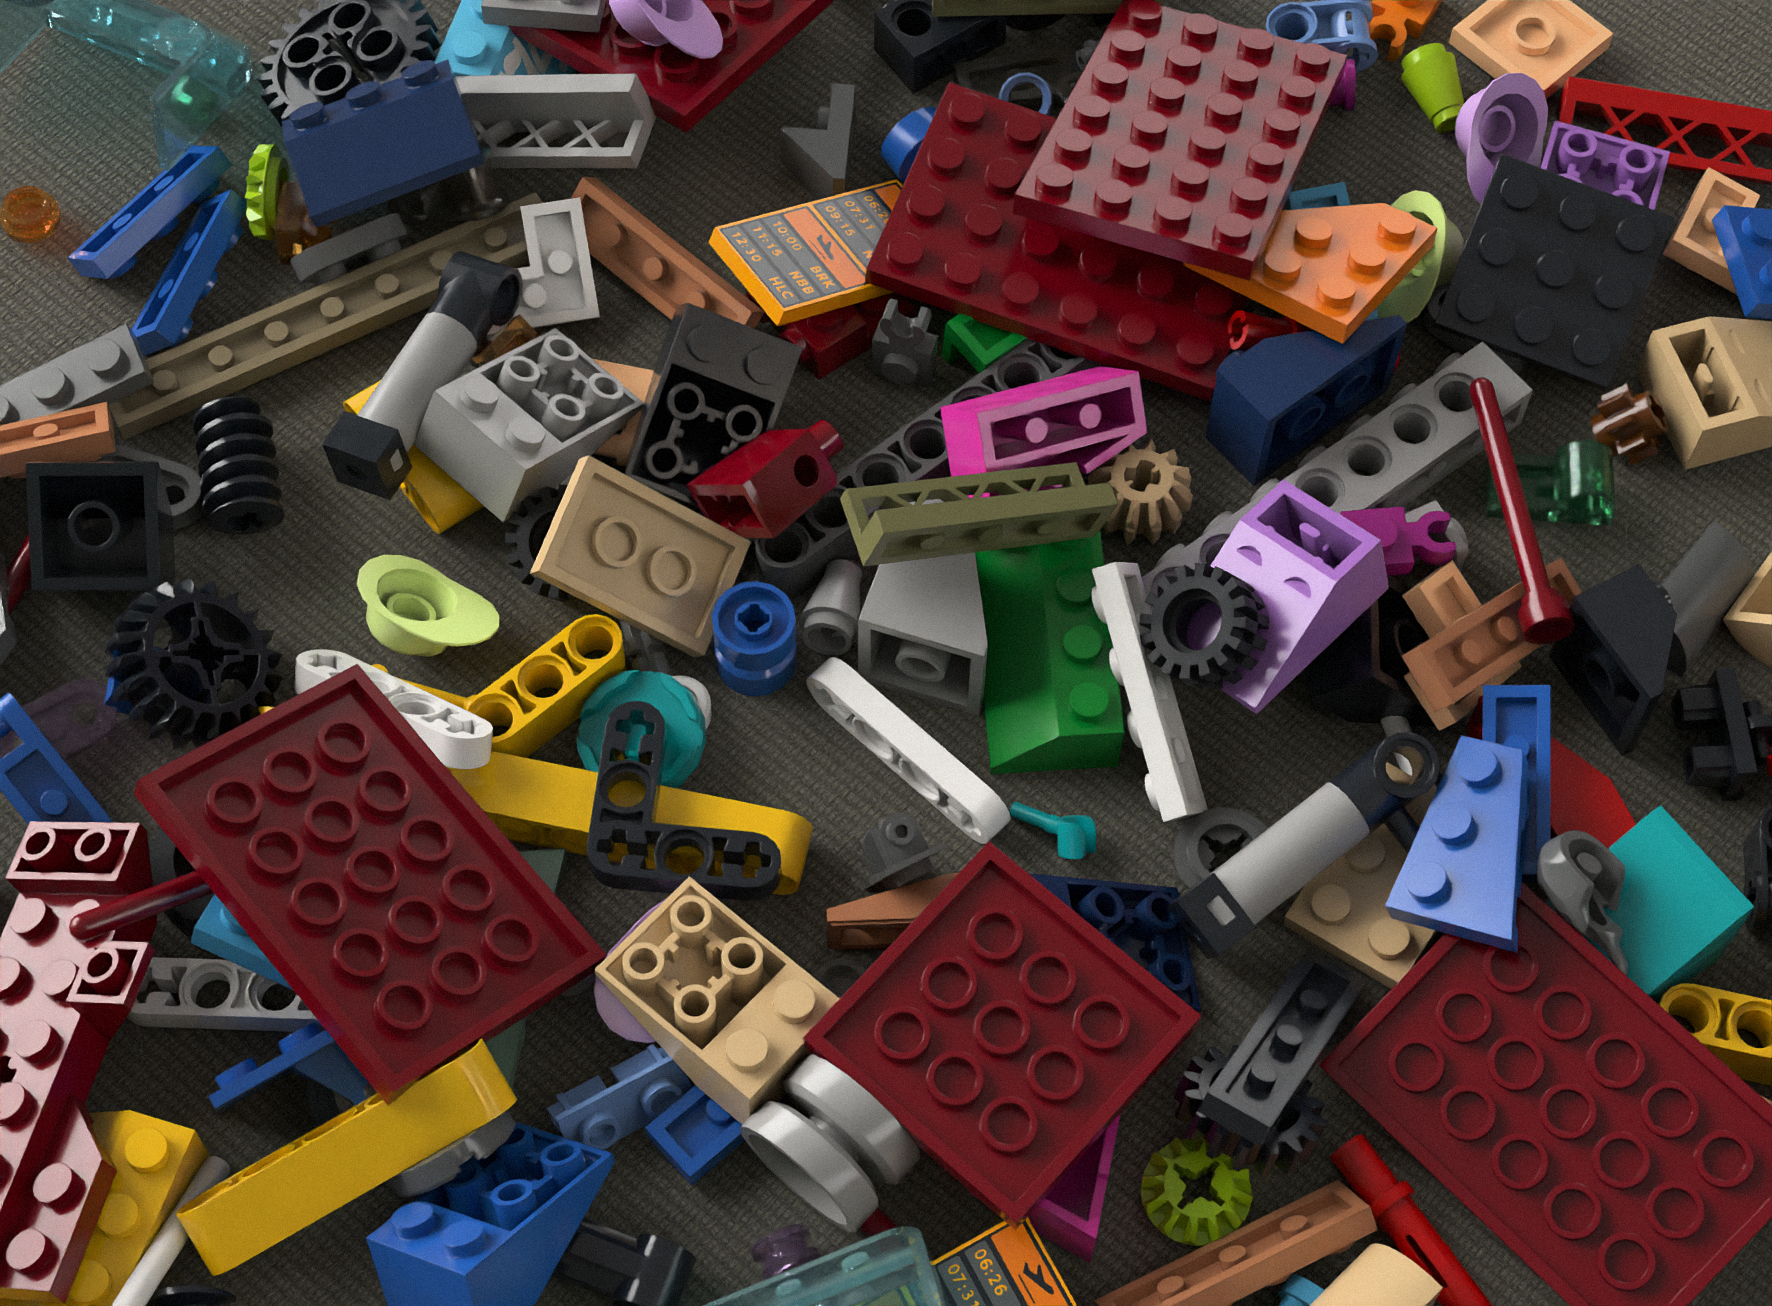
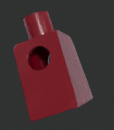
[686,420,843,538]

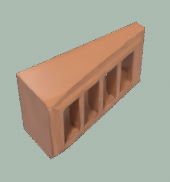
[827,873,958,950]

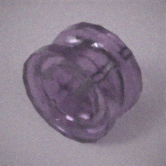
[750,1223,822,1286]

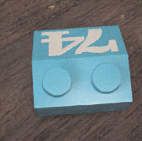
[435,0,576,76]

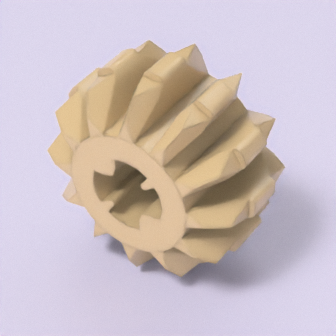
[1088,438,1193,546]

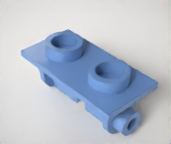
[546,1044,692,1150]

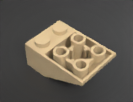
[1636,316,1772,470]
[595,876,840,1125]

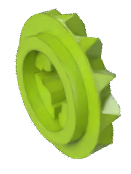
[245,144,290,240]
[1141,1137,1253,1246]

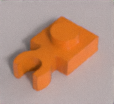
[1368,0,1443,62]

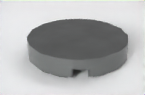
[386,1110,516,1198]

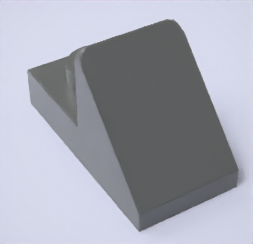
[780,83,856,200]

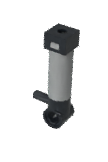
[322,251,523,500]
[1167,732,1440,959]

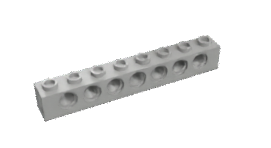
[1142,341,1533,613]

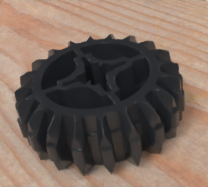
[105,578,283,750]

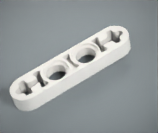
[294,649,493,769]
[806,657,1011,844]
[127,957,326,1032]

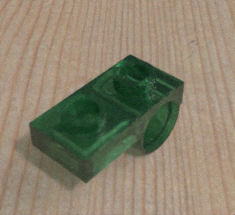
[1485,440,1616,526]

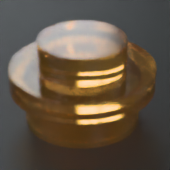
[0,186,61,243]

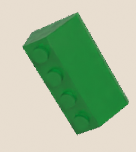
[975,530,1124,774]

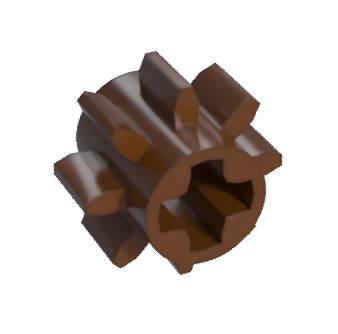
[1591,383,1669,465]

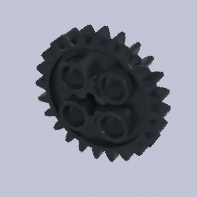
[258,0,442,127]

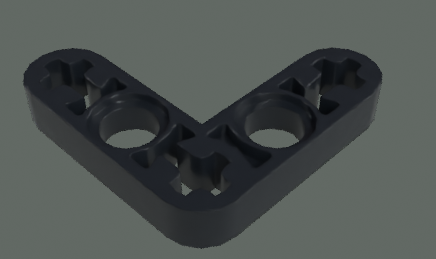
[587,701,782,901]

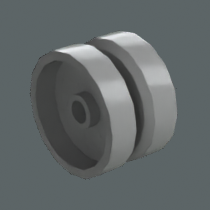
[740,1054,920,1232]

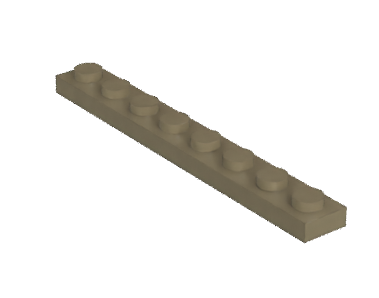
[108,192,543,440]

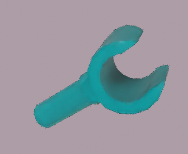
[1009,801,1096,859]

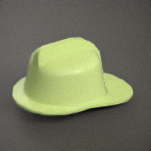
[1376,190,1464,324]
[357,555,500,657]

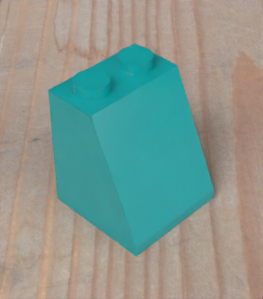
[1545,805,1754,1004]

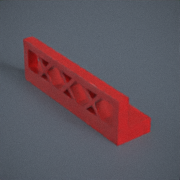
[1557,76,1772,185]

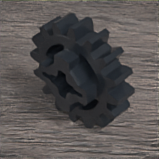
[1173,1045,1327,1177]

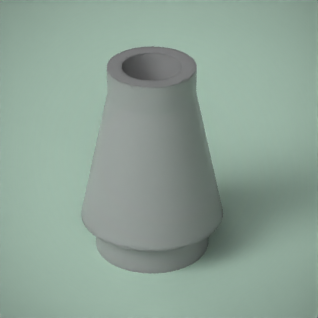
[799,559,862,655]

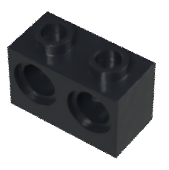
[874,0,1007,94]

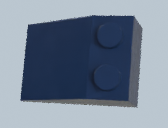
[1205,315,1407,486]

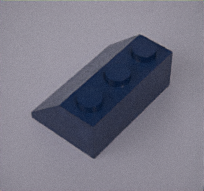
[282,60,485,227]

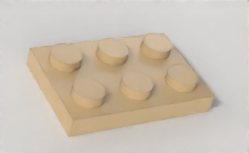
[530,455,751,657]
[1284,762,1439,989]

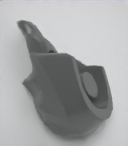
[1537,830,1629,976]

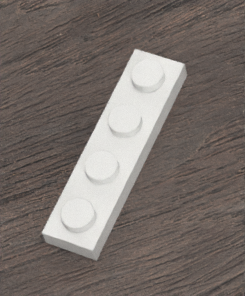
[1092,562,1208,822]

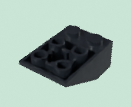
[623,303,803,507]

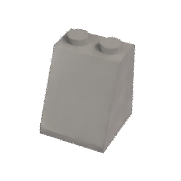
[858,499,988,716]

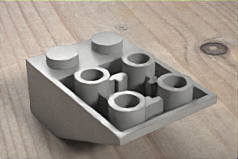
[414,328,644,523]

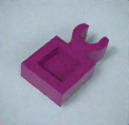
[1340,507,1456,576]

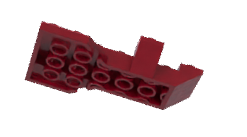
[0,821,157,1304]

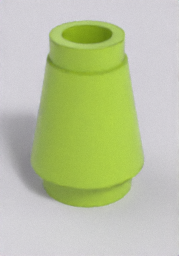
[1401,43,1465,133]

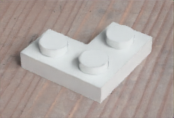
[487,197,600,335]

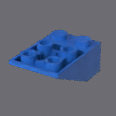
[366,1122,615,1306]

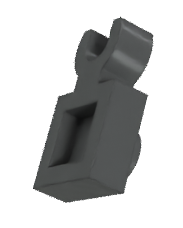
[872,299,938,388]

